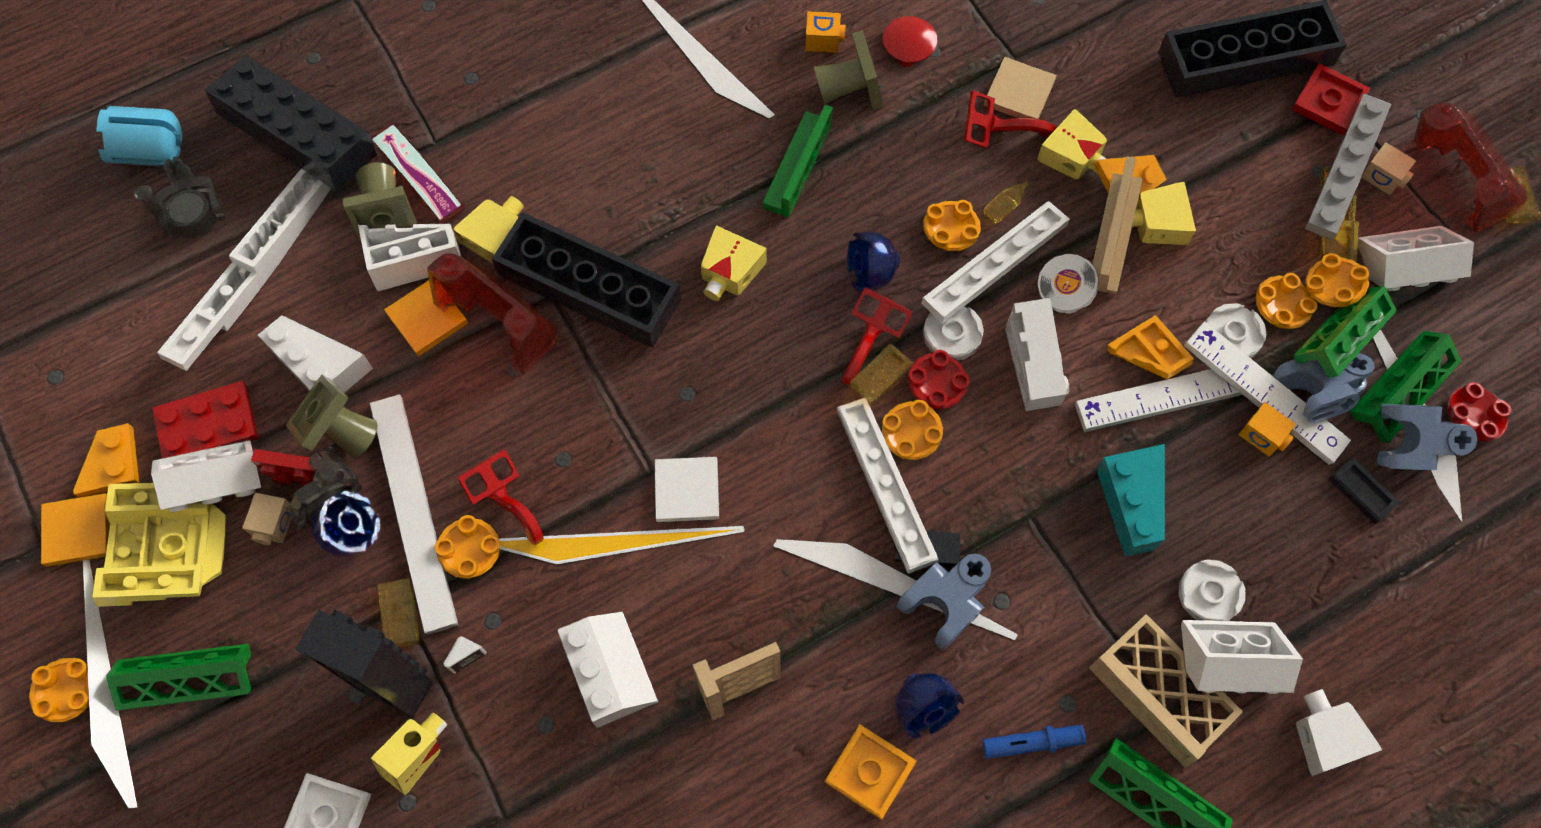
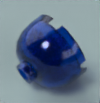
[847,232,900,291]
[312,491,380,557]
[895,673,964,738]

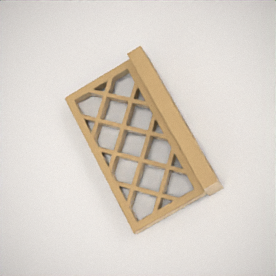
[1092,156,1143,294]
[1089,614,1243,768]
[693,642,780,721]

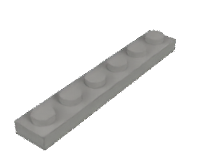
[1305,94,1391,240]

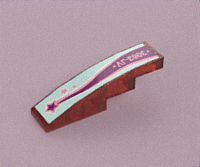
[371,122,465,224]

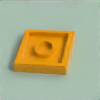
[384,277,468,357]
[41,493,110,567]
[824,724,917,820]

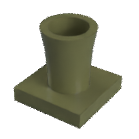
[813,30,883,110]
[343,163,418,245]
[286,374,377,458]

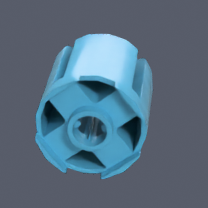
[96,106,182,167]

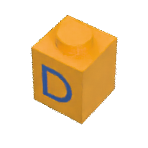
[805,11,846,53]
[1238,402,1296,457]

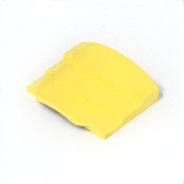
[92,483,227,607]

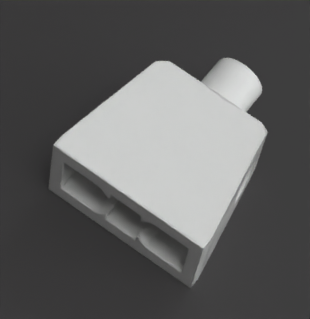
[1296,689,1382,776]

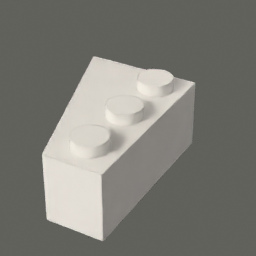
[358,224,464,291]
[1005,298,1069,411]
[258,315,373,393]

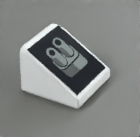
[444,636,487,674]

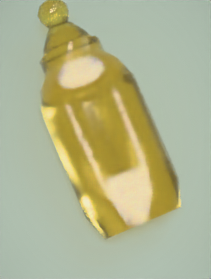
[983,181,1029,224]

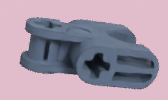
[1273,353,1375,424]
[1377,404,1477,470]
[896,553,991,650]

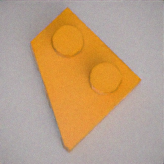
[1092,155,1167,194]
[1107,315,1194,380]
[73,423,139,498]

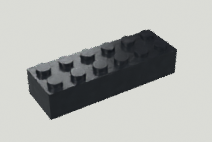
[1158,0,1347,98]
[205,55,377,191]
[492,212,681,348]
[295,610,433,718]

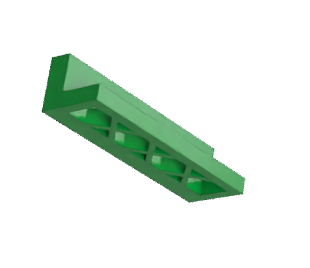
[763,105,833,218]
[1293,285,1397,378]
[1350,331,1462,443]
[106,644,251,711]
[1088,738,1233,828]

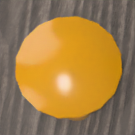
[923,200,981,251]
[1305,253,1369,307]
[1256,273,1317,329]
[882,400,943,460]
[435,515,500,579]
[29,658,89,722]

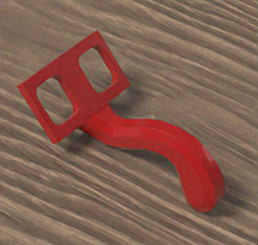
[964,90,1057,148]
[842,287,913,386]
[457,449,544,545]

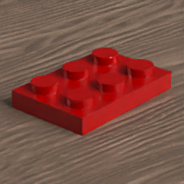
[152,381,259,458]

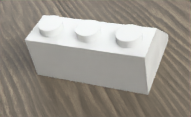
[1357,226,1474,291]
[151,440,261,512]
[558,612,658,728]
[1181,620,1303,694]

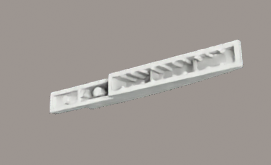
[157,169,331,371]

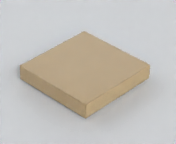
[984,57,1057,119]

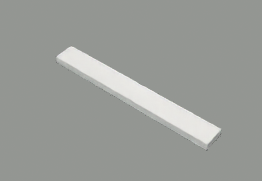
[370,394,459,635]

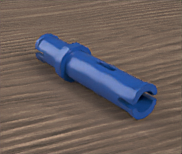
[982,724,1086,759]

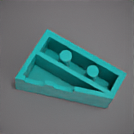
[1096,444,1165,557]

